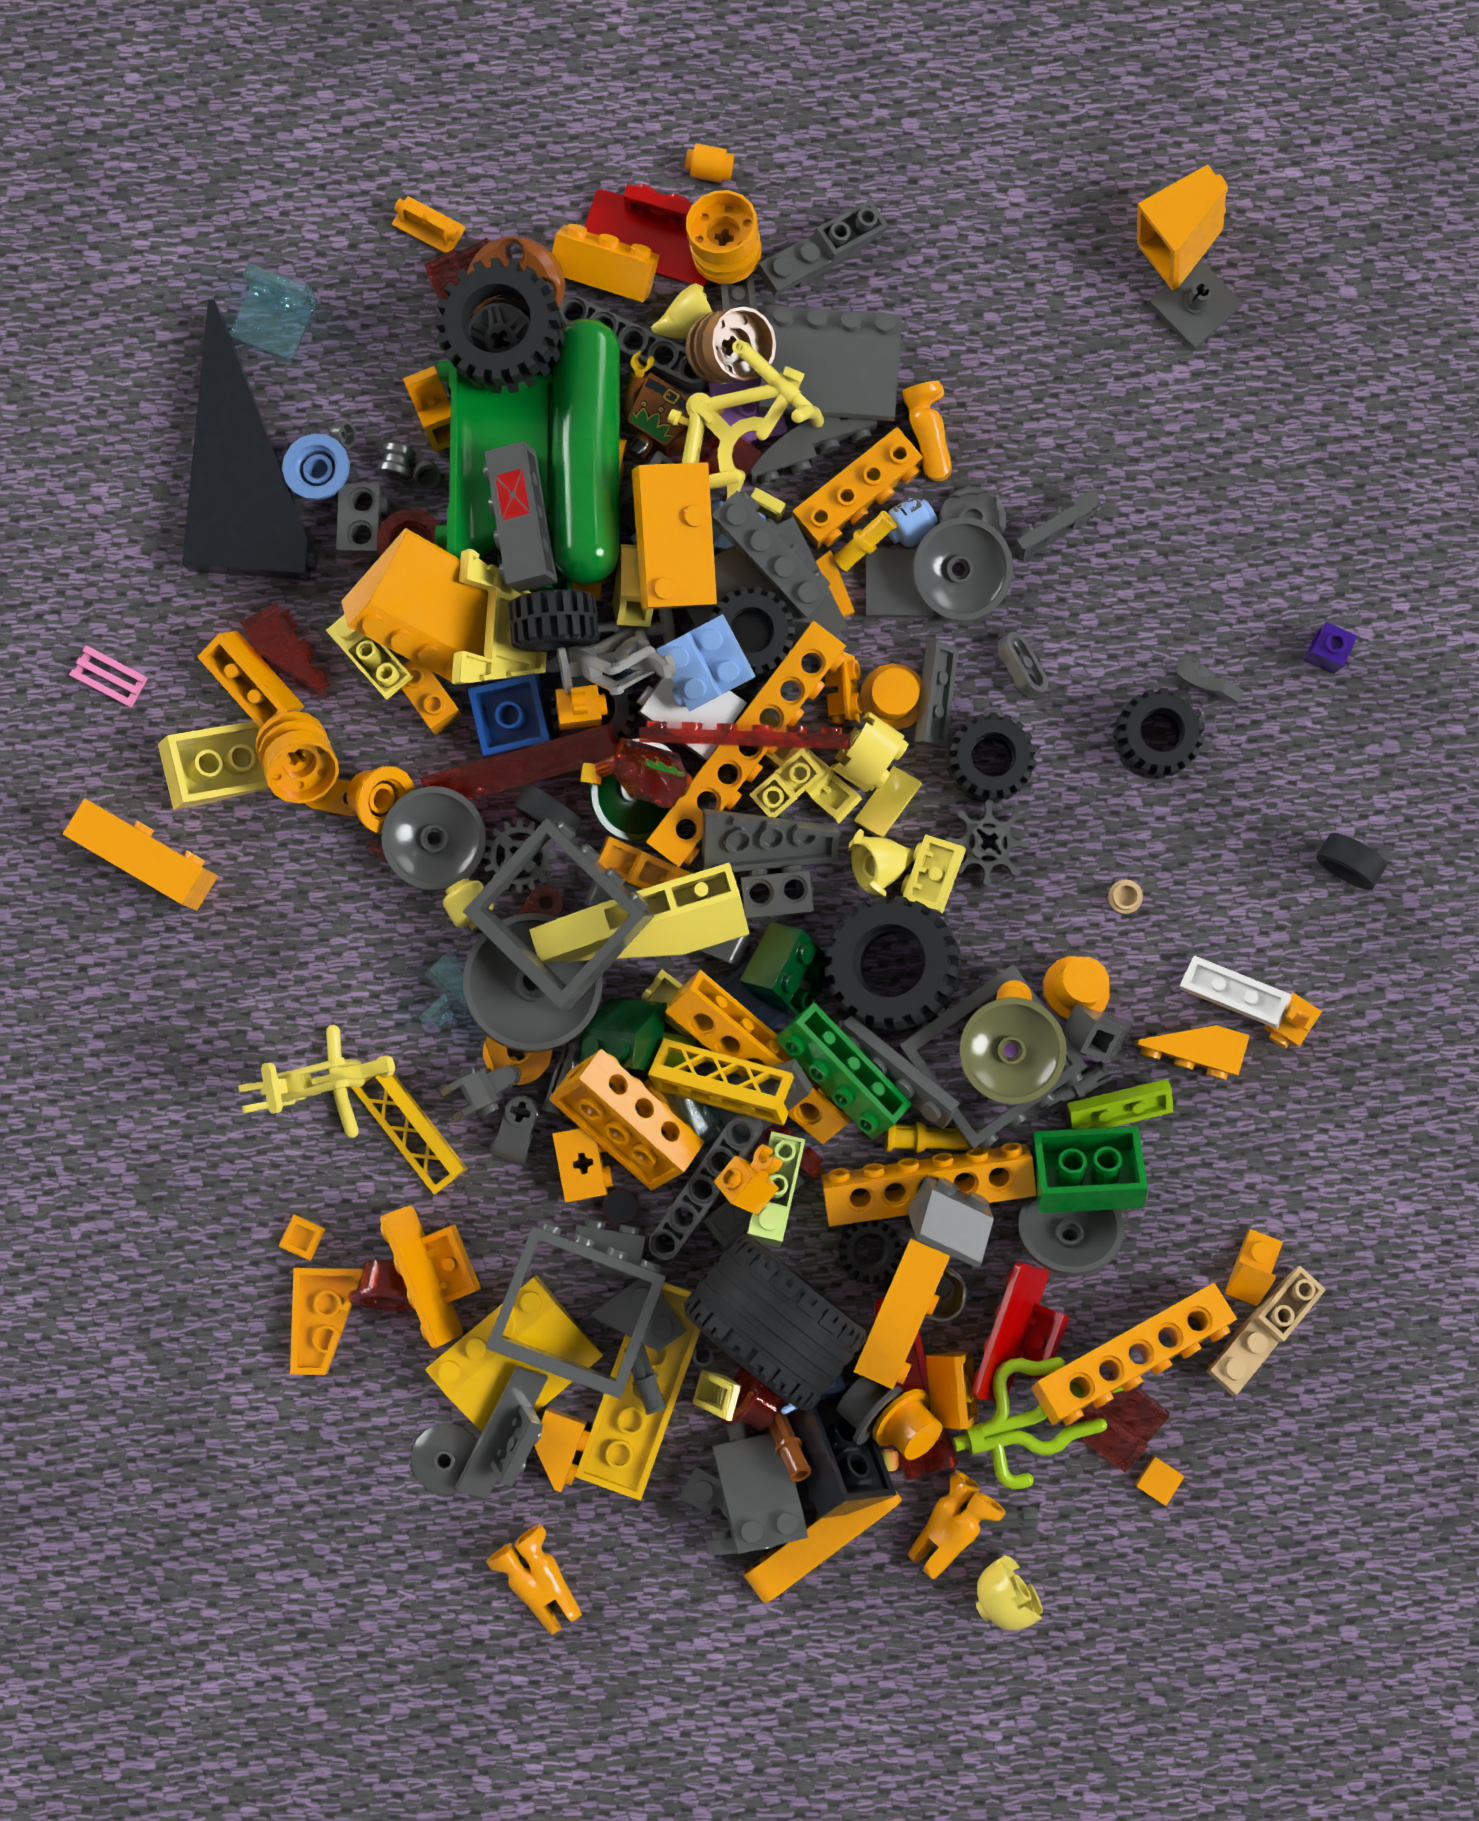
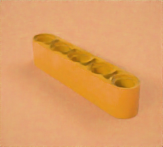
[743,1490,902,1604]

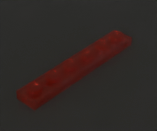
[639,721,851,750]
[420,723,620,800]

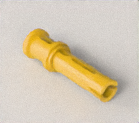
[885,1122,991,1153]

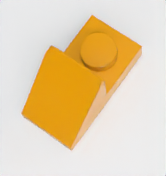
[1224,1229,1283,1307]

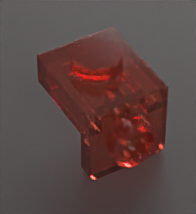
[897,1430,959,1480]

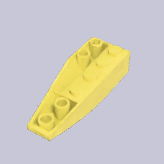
[529,862,749,963]

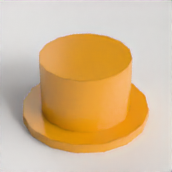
[860,663,922,730]
[346,766,415,834]
[1043,956,1110,1020]
[873,1389,942,1460]

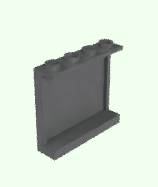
[685,516,848,693]

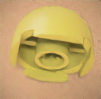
[976,1555,1043,1631]

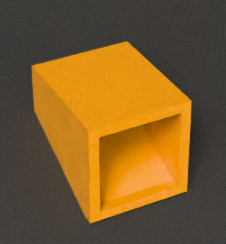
[1137,165,1228,291]

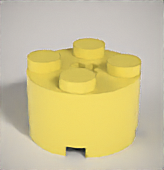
[831,712,909,792]

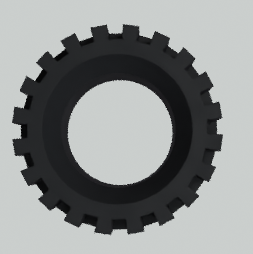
[435,258,565,394]

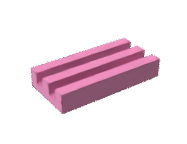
[69,646,148,708]

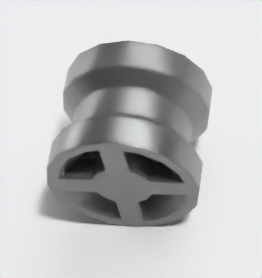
[377,443,417,481]

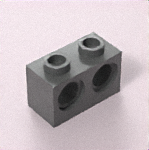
[336,483,390,558]
[741,866,814,921]

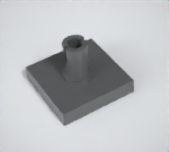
[1147,259,1244,351]

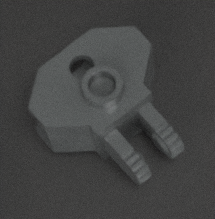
[440,1065,523,1122]

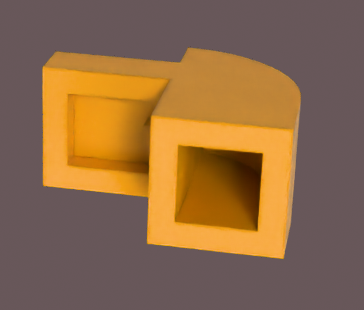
[403,366,451,453]

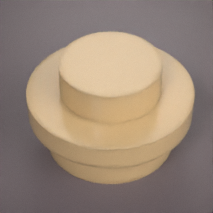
[1108,880,1143,914]

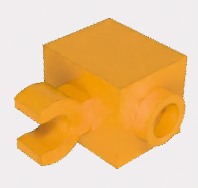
[555,685,607,730]
[1264,992,1322,1049]
[714,1144,783,1215]

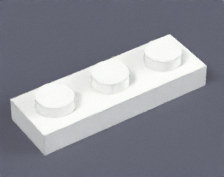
[1180,956,1292,1029]

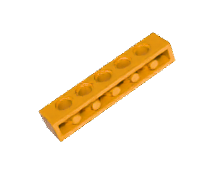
[665,970,851,1144]
[821,1143,1036,1227]
[1031,1283,1237,1426]

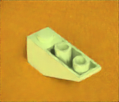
[747,1131,806,1248]

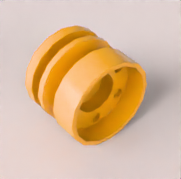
[686,190,762,284]
[255,711,339,804]

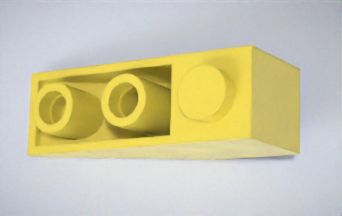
[326,615,413,700]

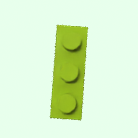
[1067,1079,1173,1130]

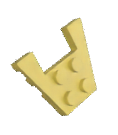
[452,549,547,685]

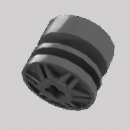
[468,295,531,353]

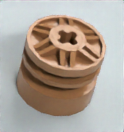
[686,306,776,385]

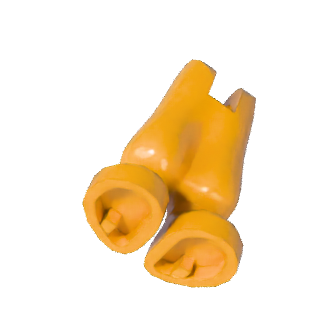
[901,380,952,481]
[907,1470,1006,1580]
[486,1523,582,1635]

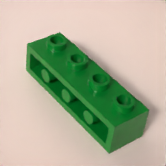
[775,1002,912,1140]

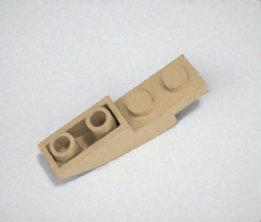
[1206,1266,1326,1396]

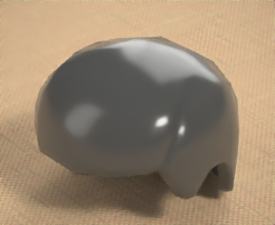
[925,1266,967,1323]

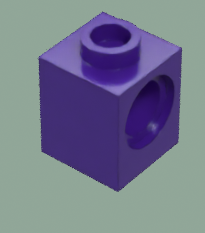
[1303,622,1357,674]

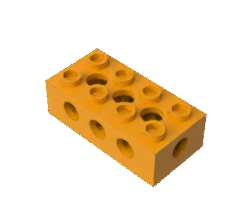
[549,1049,705,1191]

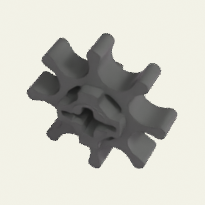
[945,800,1031,887]

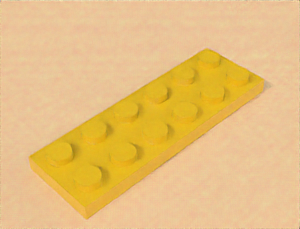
[575,1282,701,1501]

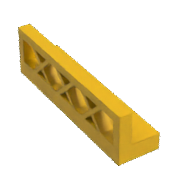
[648,1038,794,1126]
[351,1074,467,1195]

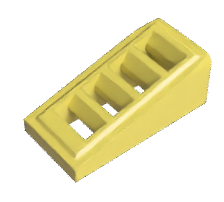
[693,1370,741,1421]

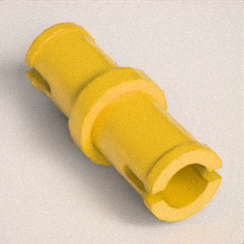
[833,510,897,572]

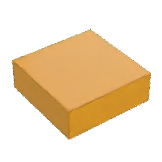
[279,1214,326,1261]
[1135,1455,1185,1506]

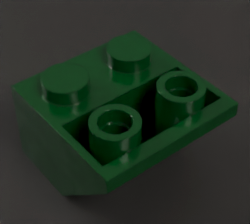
[740,922,828,1018]

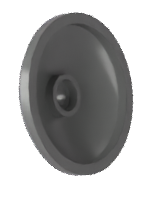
[912,517,1013,620]
[381,786,486,890]
[1018,1196,1124,1276]

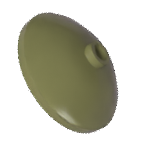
[959,997,1067,1104]

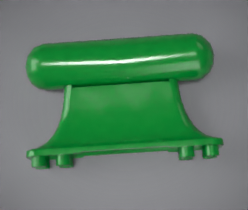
[435,318,620,585]

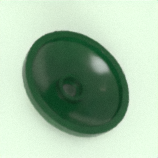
[589,738,686,841]

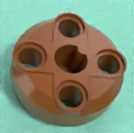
[467,236,565,338]

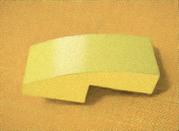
[749,747,825,818]

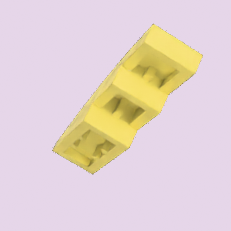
[743,710,862,824]

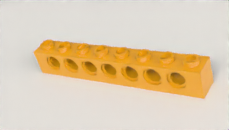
[646,620,846,867]

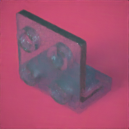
[230,263,318,361]

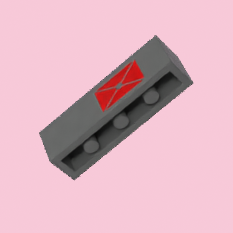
[483,441,558,592]

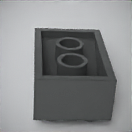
[712,1433,808,1554]

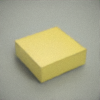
[751,487,786,522]

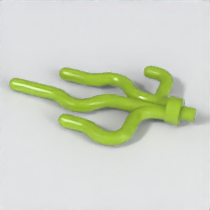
[953,1357,1137,1490]

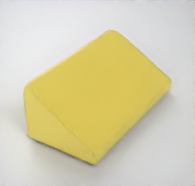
[854,766,922,838]

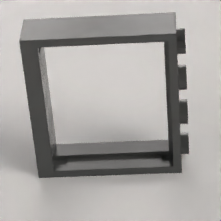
[463,818,654,1009]
[898,964,1087,1150]
[486,1221,666,1399]

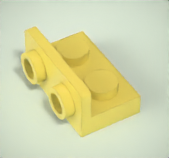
[901,834,966,914]

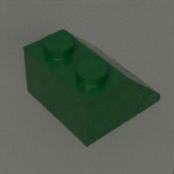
[579,998,667,1071]

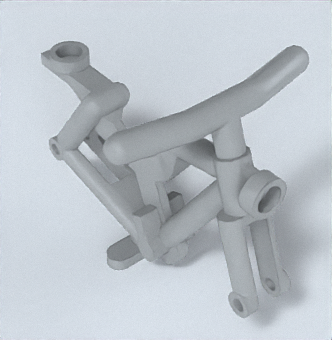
[556,608,677,695]

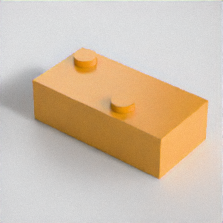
[632,462,717,610]
[63,798,218,911]
[853,1237,950,1390]

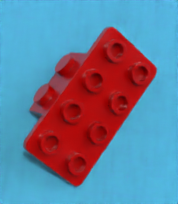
[585,184,708,287]
[972,1261,1069,1402]

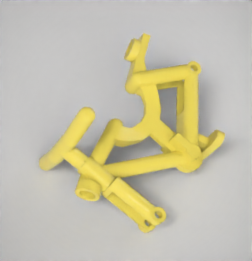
[667,340,824,500]
[238,1025,395,1138]

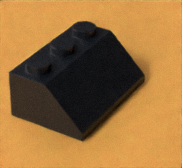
[787,1398,897,1519]

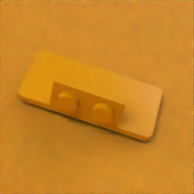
[380,1205,481,1349]

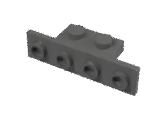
[455,1365,548,1499]

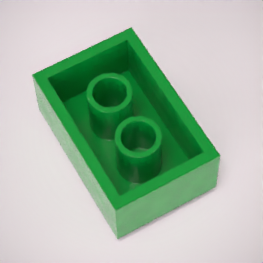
[1031,1126,1148,1213]

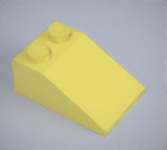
[158,721,270,810]

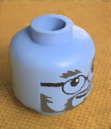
[888,497,938,548]

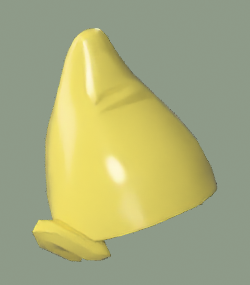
[651,283,713,341]
[848,829,914,896]

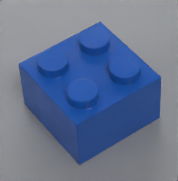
[468,673,556,758]

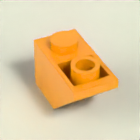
[534,1407,590,1492]

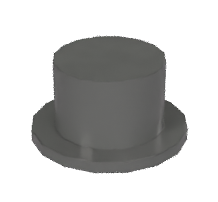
[836,1376,903,1445]

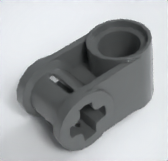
[491,1095,539,1164]

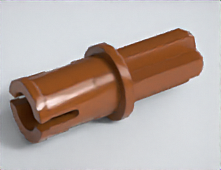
[767,1413,811,1482]

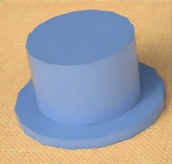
[282,433,350,500]

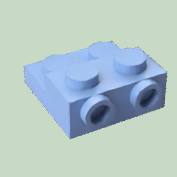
[656,614,756,712]

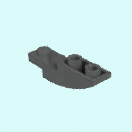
[756,199,889,297]
[750,416,877,487]

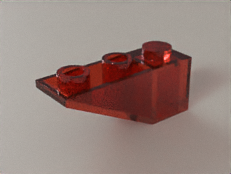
[240,603,330,699]

